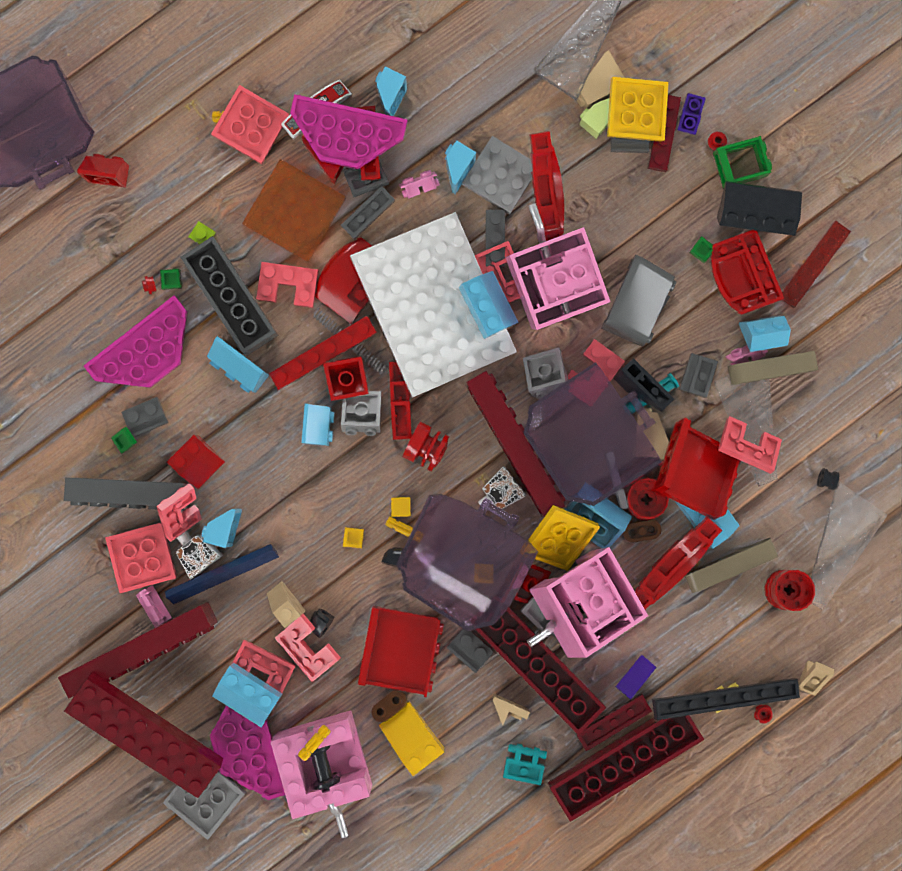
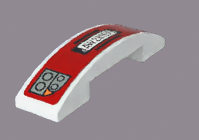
[281,79,352,140]

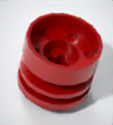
[402,421,450,472]
[626,478,669,520]
[764,570,815,611]

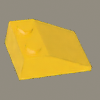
[379,701,444,776]

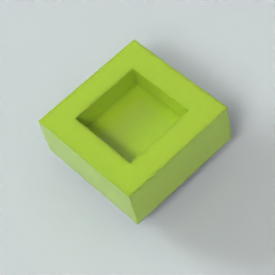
[188,221,216,245]

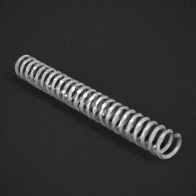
[313,308,389,375]

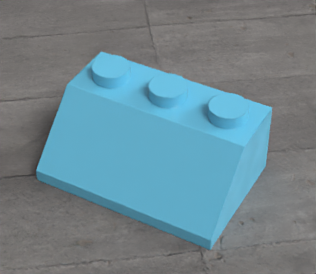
[459,271,518,339]
[207,336,269,393]
[565,483,632,548]
[675,501,740,549]
[212,663,282,727]

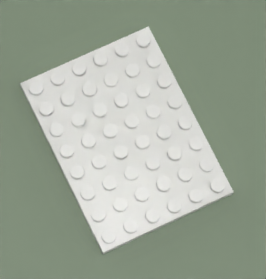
[350,212,517,398]

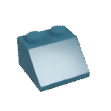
[375,66,407,116]
[445,140,476,194]
[739,316,791,352]
[301,404,335,446]
[201,508,242,548]

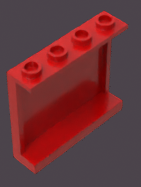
[654,418,741,520]
[358,606,444,697]

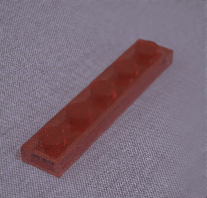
[782,221,851,308]

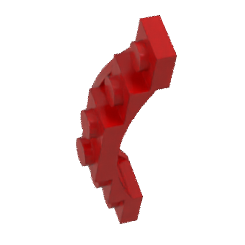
[529,131,564,241]
[634,516,723,610]

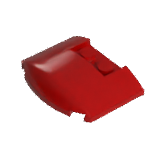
[711,230,785,315]
[315,237,372,324]

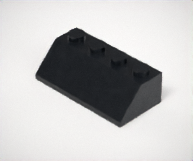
[717,181,802,236]

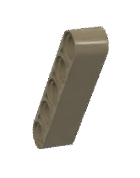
[728,351,819,385]
[685,538,778,593]

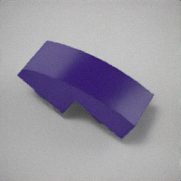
[677,93,706,135]
[615,655,657,699]

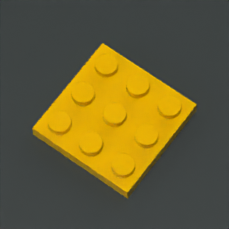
[607,77,669,142]
[521,505,600,571]

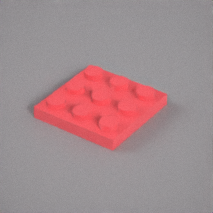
[211,85,290,164]
[105,522,177,593]

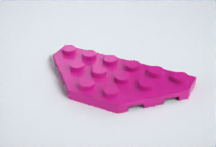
[290,94,408,169]
[84,295,187,388]
[210,706,285,800]

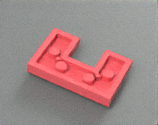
[475,241,520,303]
[256,262,319,308]
[565,339,625,408]
[718,416,782,474]
[157,484,202,542]
[275,614,341,682]
[232,640,296,701]

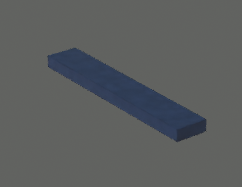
[165,544,279,605]

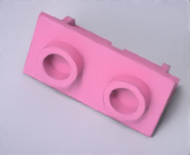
[399,170,440,199]
[725,345,768,365]
[136,585,172,628]

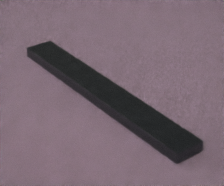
[652,678,800,720]

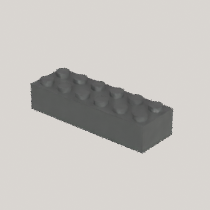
[180,236,279,356]
[64,477,192,510]

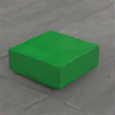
[689,236,713,263]
[160,269,182,290]
[111,427,137,454]

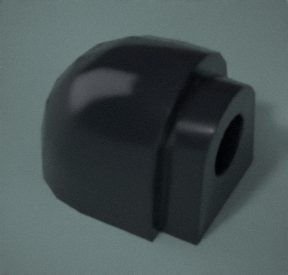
[381,547,408,569]
[310,609,335,638]

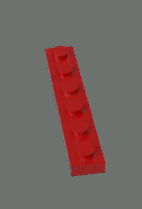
[269,316,377,390]

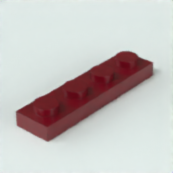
[647,95,681,172]
[575,694,652,752]

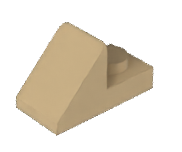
[798,661,834,696]
[492,693,530,725]

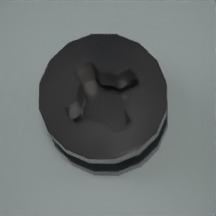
[817,468,840,491]

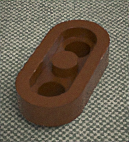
[622,520,662,543]
[371,690,407,722]

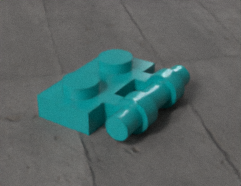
[503,743,547,785]

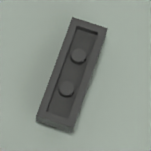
[341,186,395,240]
[485,210,505,268]

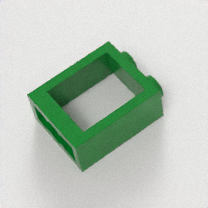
[713,136,772,189]

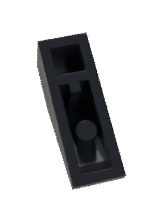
[613,358,674,412]

